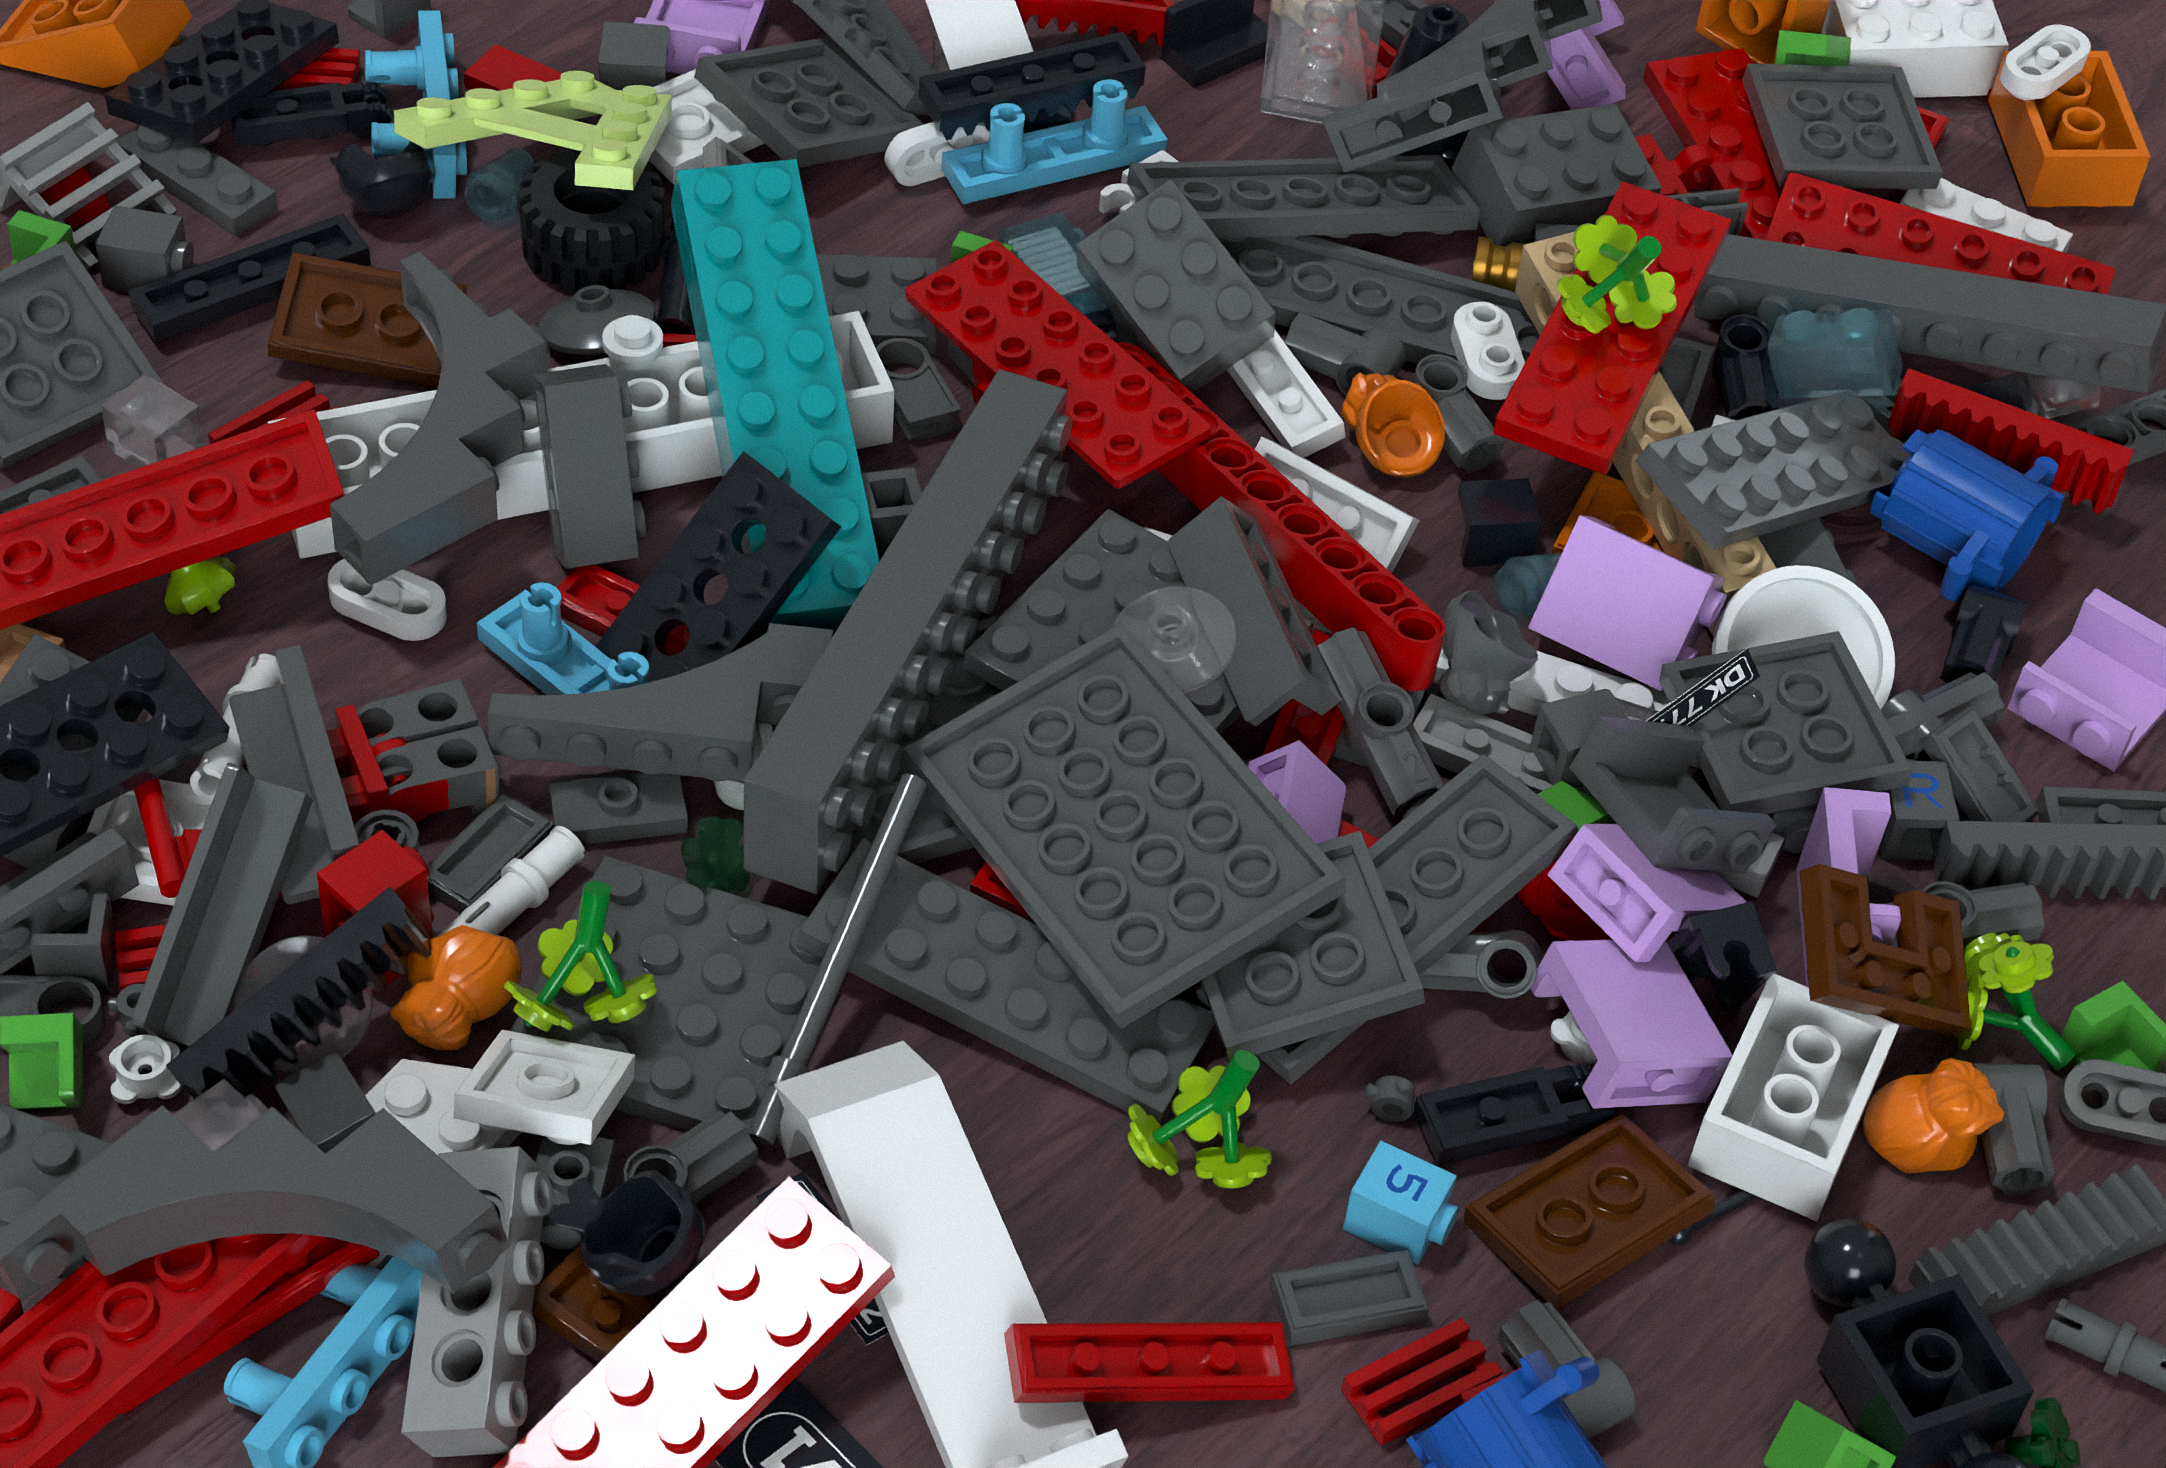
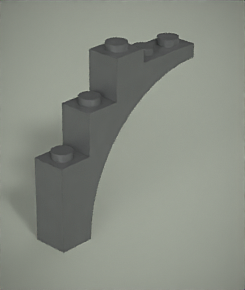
[330,251,550,586]

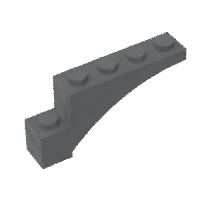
[488,623,833,782]

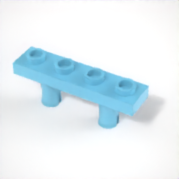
[365,11,467,199]
[942,79,1168,204]
[477,582,649,773]
[224,1256,423,1468]

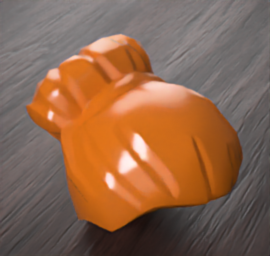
[1341,372,1445,478]
[390,925,522,1050]
[1862,1058,2004,1173]

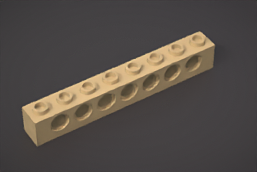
[1515,232,1777,636]

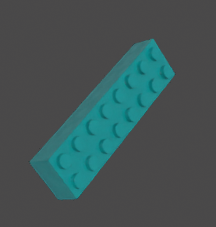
[671,159,879,639]

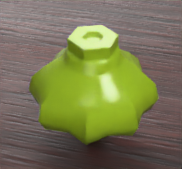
[164,556,236,615]

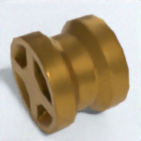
[1471,236,1524,292]

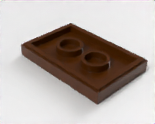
[268,252,468,388]
[1464,1112,1716,1310]

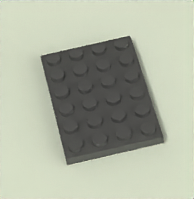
[904,623,1346,1029]

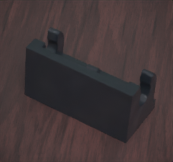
[1667,901,1777,1011]

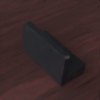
[1161,0,1279,88]

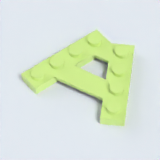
[394,71,672,190]

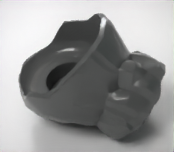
[1439,590,1538,714]

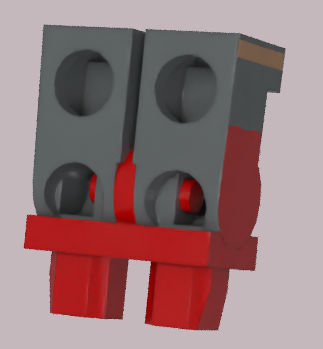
[326,679,499,823]

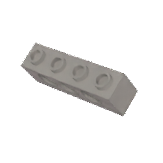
[401,1147,552,1458]

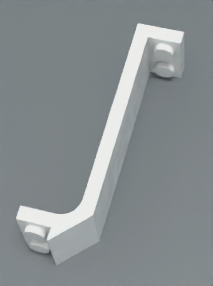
[774,1041,1128,1468]

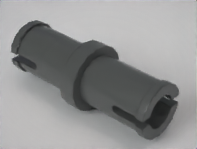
[2044,1298,2166,1392]

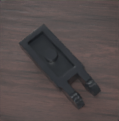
[230,82,393,147]
[1414,1063,1614,1165]

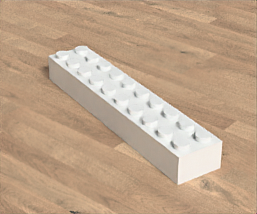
[268,311,895,559]

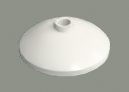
[1712,565,1895,710]

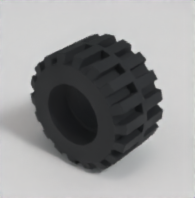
[519,149,665,292]

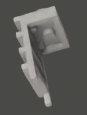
[0,102,177,272]

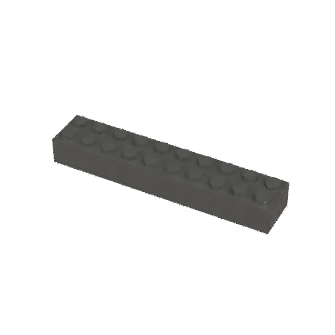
[744,369,1073,894]

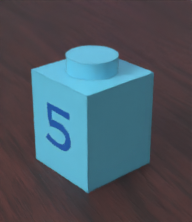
[1343,1140,1459,1266]

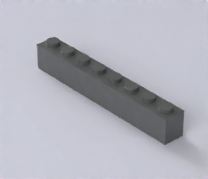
[1695,234,2166,394]

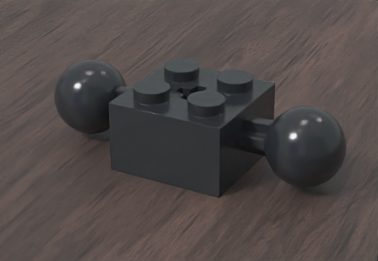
[1804,1218,2034,1468]

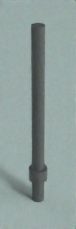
[748,774,927,1147]

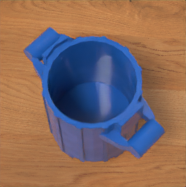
[1870,429,2065,601]
[1406,1350,1608,1468]

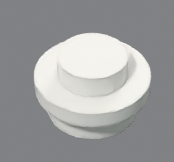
[602,315,663,371]

